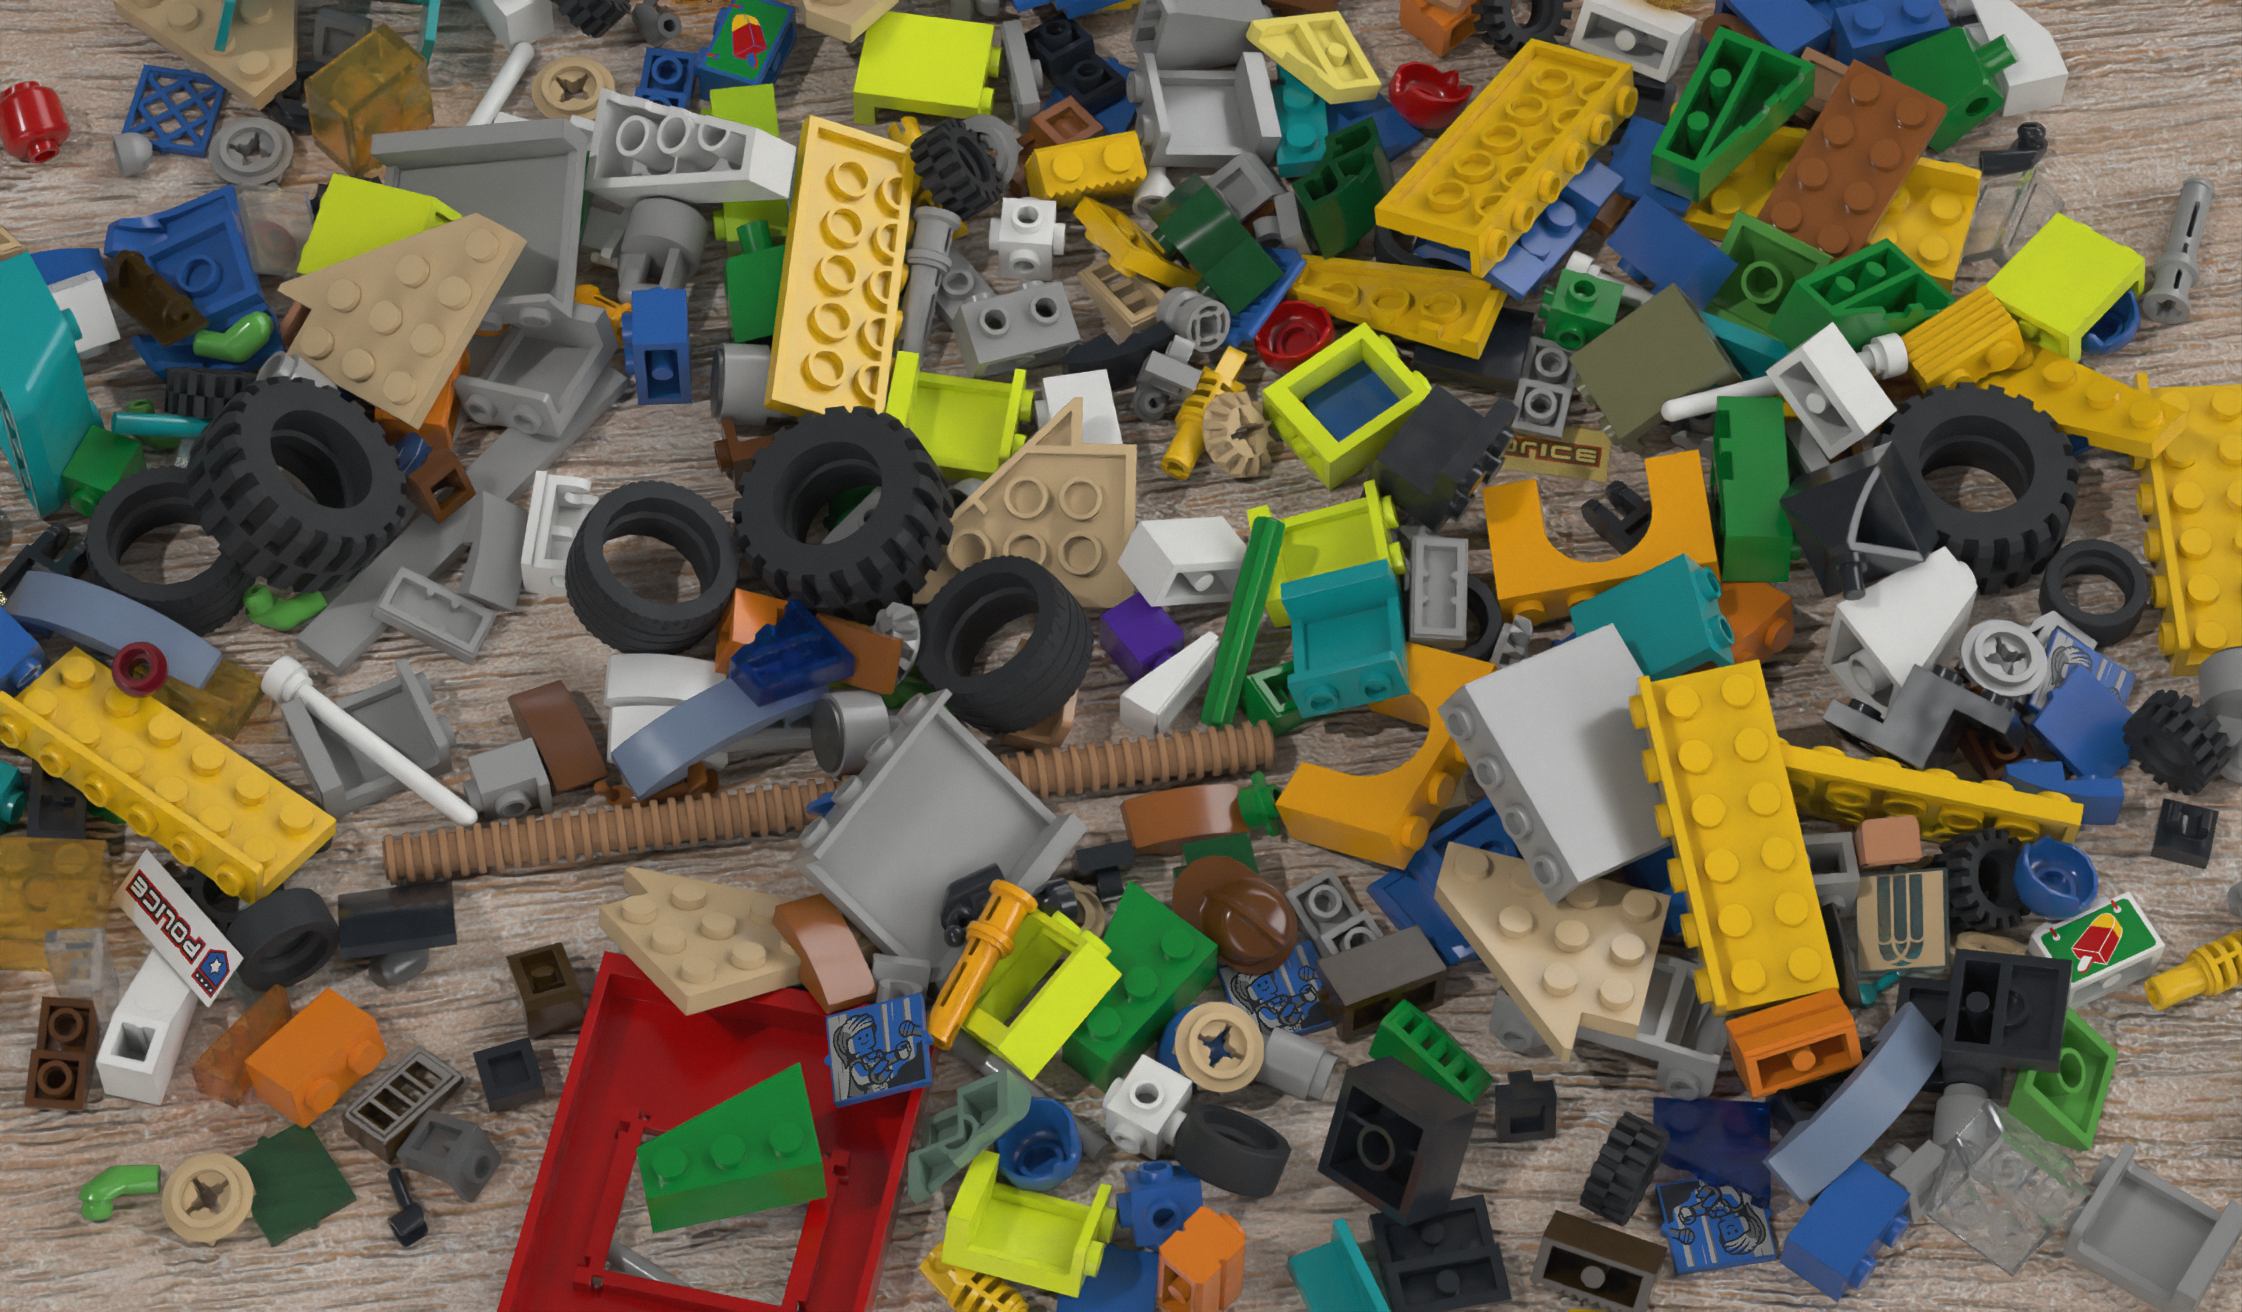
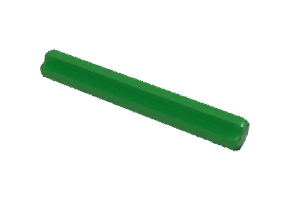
[1200,516,1286,730]

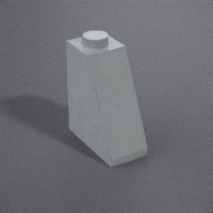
[1130,0,1273,70]

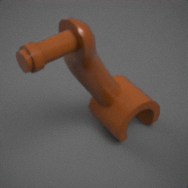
[594,761,720,808]

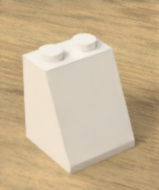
[1823,546,1978,720]

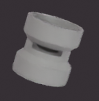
[1156,286,1231,352]

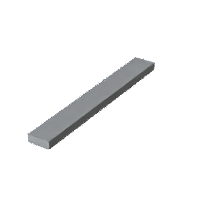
[296,364,629,677]

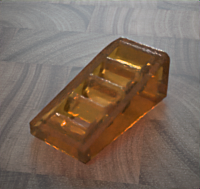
[191,984,293,1109]

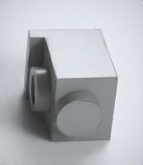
[462,737,553,822]

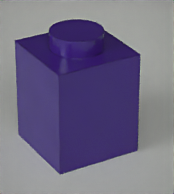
[1100,592,1185,684]

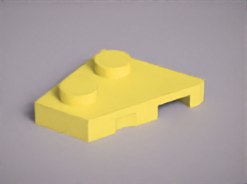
[1246,11,1382,104]

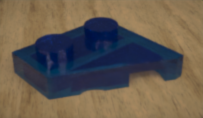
[728,599,855,708]
[1652,1097,1771,1209]

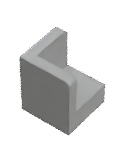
[1205,152,1286,223]

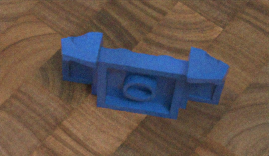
[1413,157,1624,301]
[104,184,287,382]
[1366,796,1524,967]

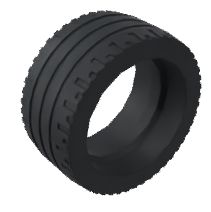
[86,465,256,637]
[565,480,740,655]
[915,555,1094,734]

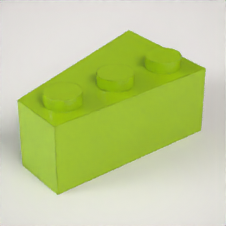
[700,83,789,257]

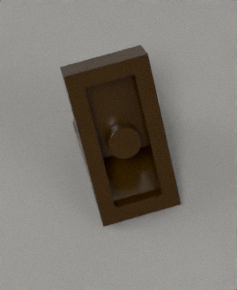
[506,942,584,1039]

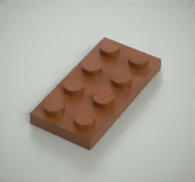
[1756,59,1947,263]

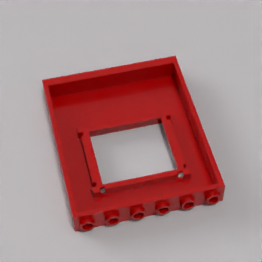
[497,951,941,1312]

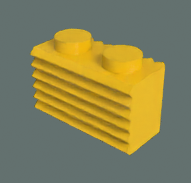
[1024,130,1147,211]
[1900,284,2025,394]

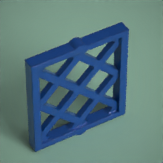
[121,64,227,159]

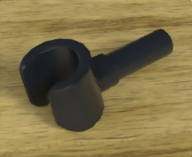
[387,1168,429,1248]

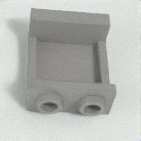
[1126,52,1282,168]
[453,302,619,438]
[280,657,457,818]
[2062,1142,2242,1312]

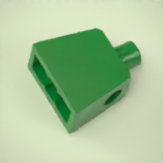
[1884,27,2019,154]
[723,220,786,346]

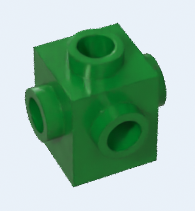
[1537,268,1625,350]

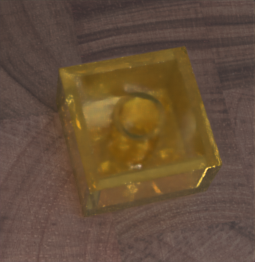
[304,23,435,176]
[0,836,115,974]

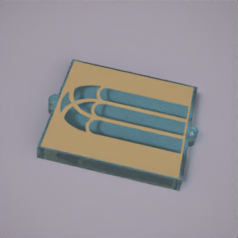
[1856,865,1950,977]

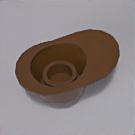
[1172,855,1298,975]

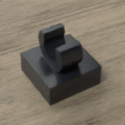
[2150,798,2219,869]
[1071,839,1136,904]
[1494,1070,1557,1144]

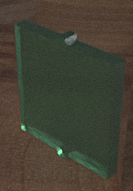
[234,1123,357,1248]

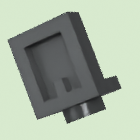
[396,1109,502,1202]

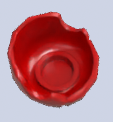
[1388,61,1473,131]
[1254,300,1335,376]

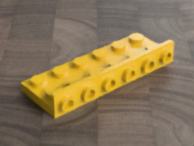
[1375,38,1638,278]
[1669,103,1982,293]
[764,115,920,418]
[2129,372,2242,676]
[0,646,337,905]
[1628,659,1839,1018]
[1778,737,2084,853]

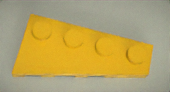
[1287,254,1507,360]
[1975,338,2187,460]

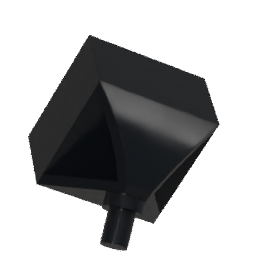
[1779,441,1940,601]
[1317,1055,1478,1227]

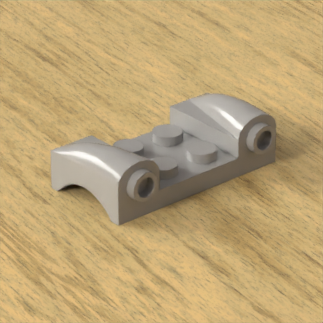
[1489,952,1736,1101]

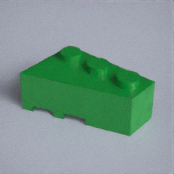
[1650,26,1816,203]
[1768,238,1957,353]
[1708,396,1801,582]
[1062,880,1218,1094]
[636,1062,827,1234]

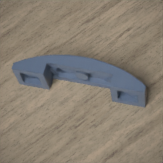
[3,571,223,701]
[611,652,832,802]
[1762,1002,1943,1204]

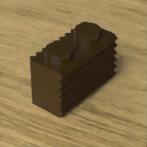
[1530,1210,1668,1312]

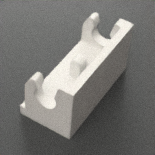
[520,471,599,596]

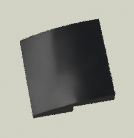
[1411,307,1534,394]
[338,880,458,960]
[1368,1194,1512,1312]

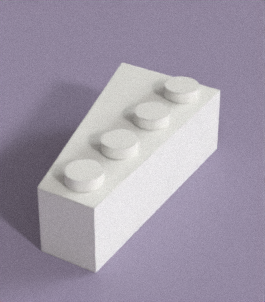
[584,87,796,208]

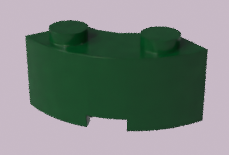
[1291,116,1395,260]
[1147,172,1284,316]

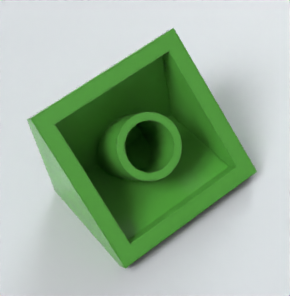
[1703,210,1834,342]
[2002,1006,2118,1151]

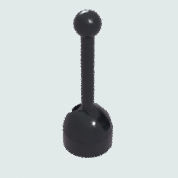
[944,878,1078,948]

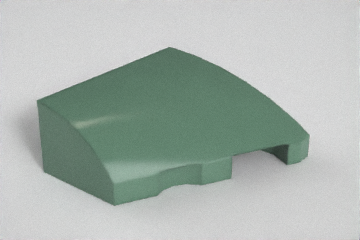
[908,1068,1032,1204]

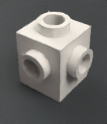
[989,197,1066,282]
[1102,1054,1193,1161]

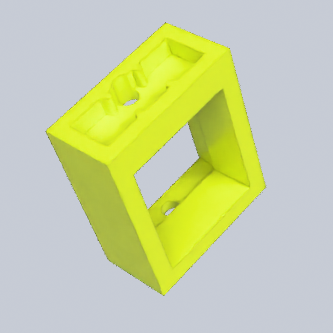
[1262,322,1432,491]
[961,908,1122,1081]

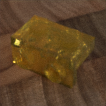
[133,659,266,741]

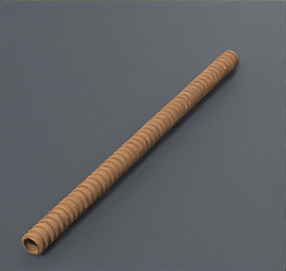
[382,719,1276,886]

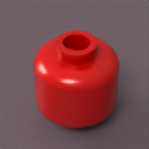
[0,81,71,164]

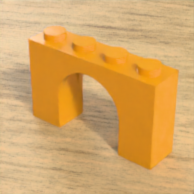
[1482,449,1722,626]
[1275,641,1498,870]

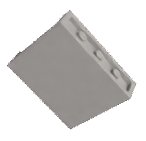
[371,117,588,331]
[1437,623,1672,905]
[789,688,1088,1001]

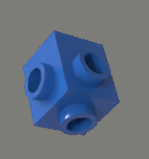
[1116,1161,1203,1251]

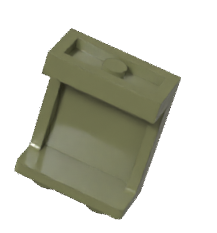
[1569,282,1744,454]

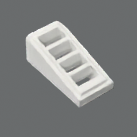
[1120,631,1219,740]

